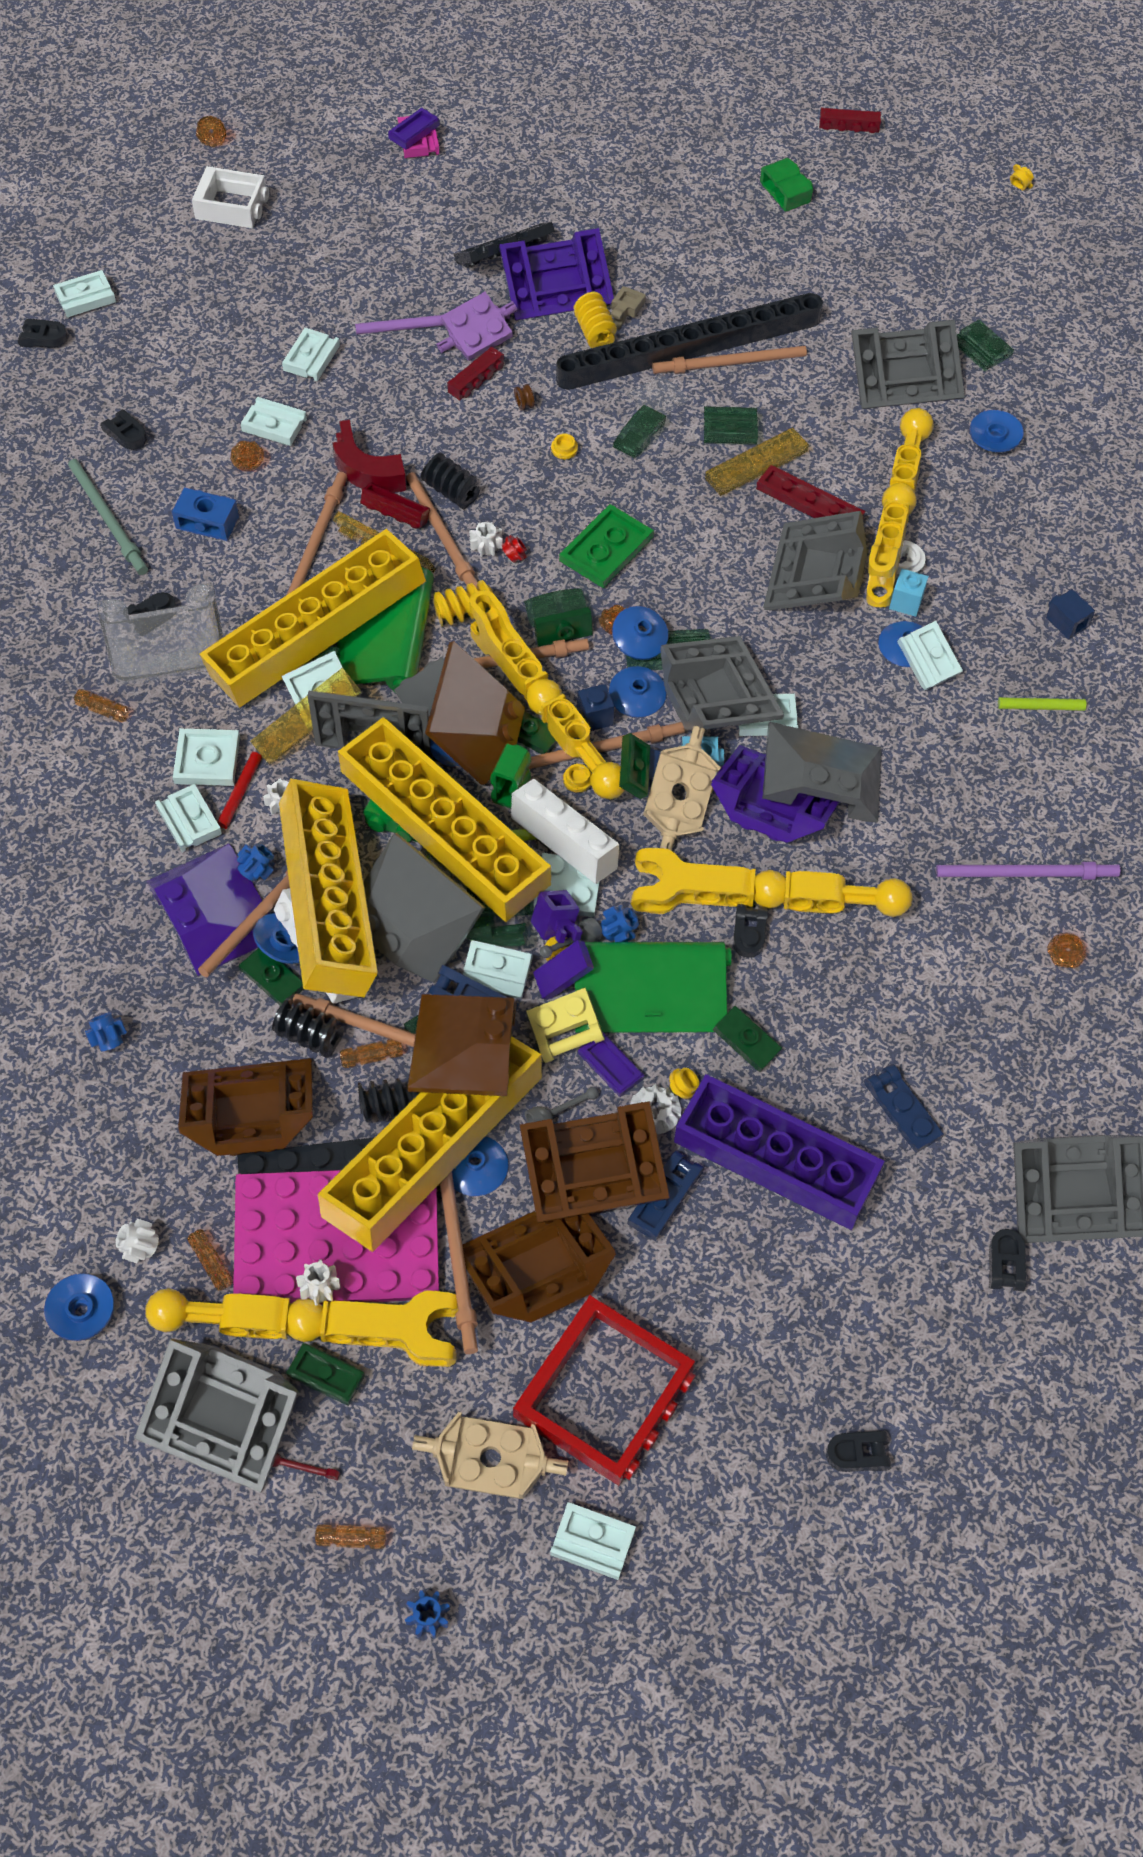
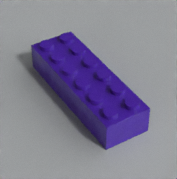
[674,1074,885,1231]

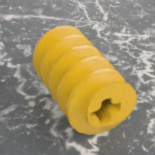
[573,292,617,348]
[434,580,493,627]

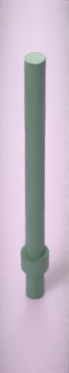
[68,459,148,575]

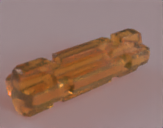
[74,689,129,723]
[340,1039,403,1068]
[187,1229,233,1291]
[315,1524,386,1549]

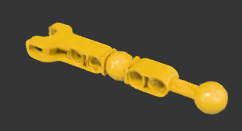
[866,408,934,608]
[469,590,625,800]
[631,848,913,917]
[145,1288,458,1367]

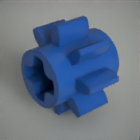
[236,843,275,881]
[600,905,639,942]
[85,1012,127,1052]
[405,1590,450,1639]

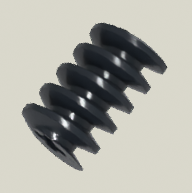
[421,453,480,509]
[272,997,344,1058]
[358,1078,420,1123]

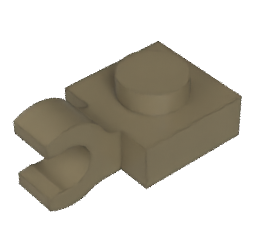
[611,286,646,330]

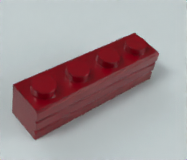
[819,107,881,133]
[447,346,504,401]
[360,483,430,529]

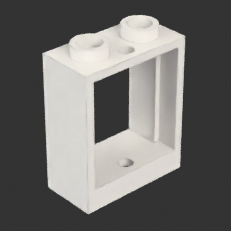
[192,166,269,228]

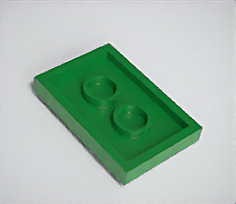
[559,504,654,588]

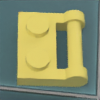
[526,988,605,1063]

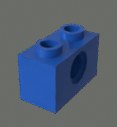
[172,487,239,541]

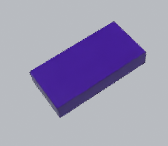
[388,107,440,150]
[533,940,594,1000]
[578,1031,644,1097]

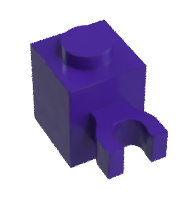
[531,890,582,943]

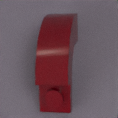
[332,420,406,493]

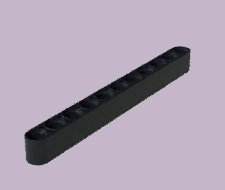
[556,293,823,390]

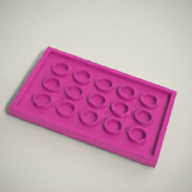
[233,1170,439,1305]

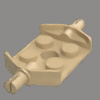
[643,726,721,851]
[412,1412,569,1499]

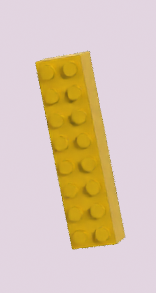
[199,528,426,708]
[338,717,551,922]
[279,778,378,997]
[318,1036,542,1252]

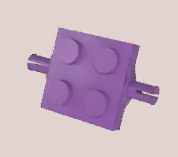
[436,292,517,361]

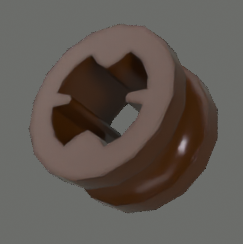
[514,384,535,411]

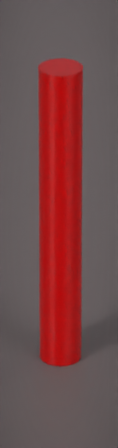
[217,752,262,829]

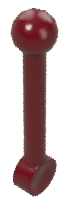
[272,1453,340,1481]

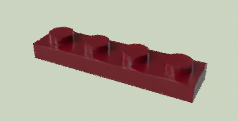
[756,465,865,519]

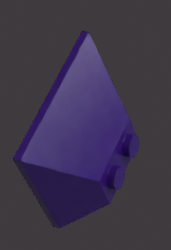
[499,228,614,321]
[711,745,840,843]
[146,843,270,976]

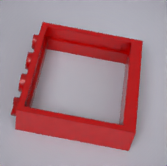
[513,1295,696,1486]

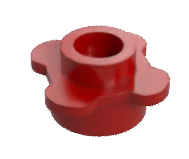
[502,535,527,563]

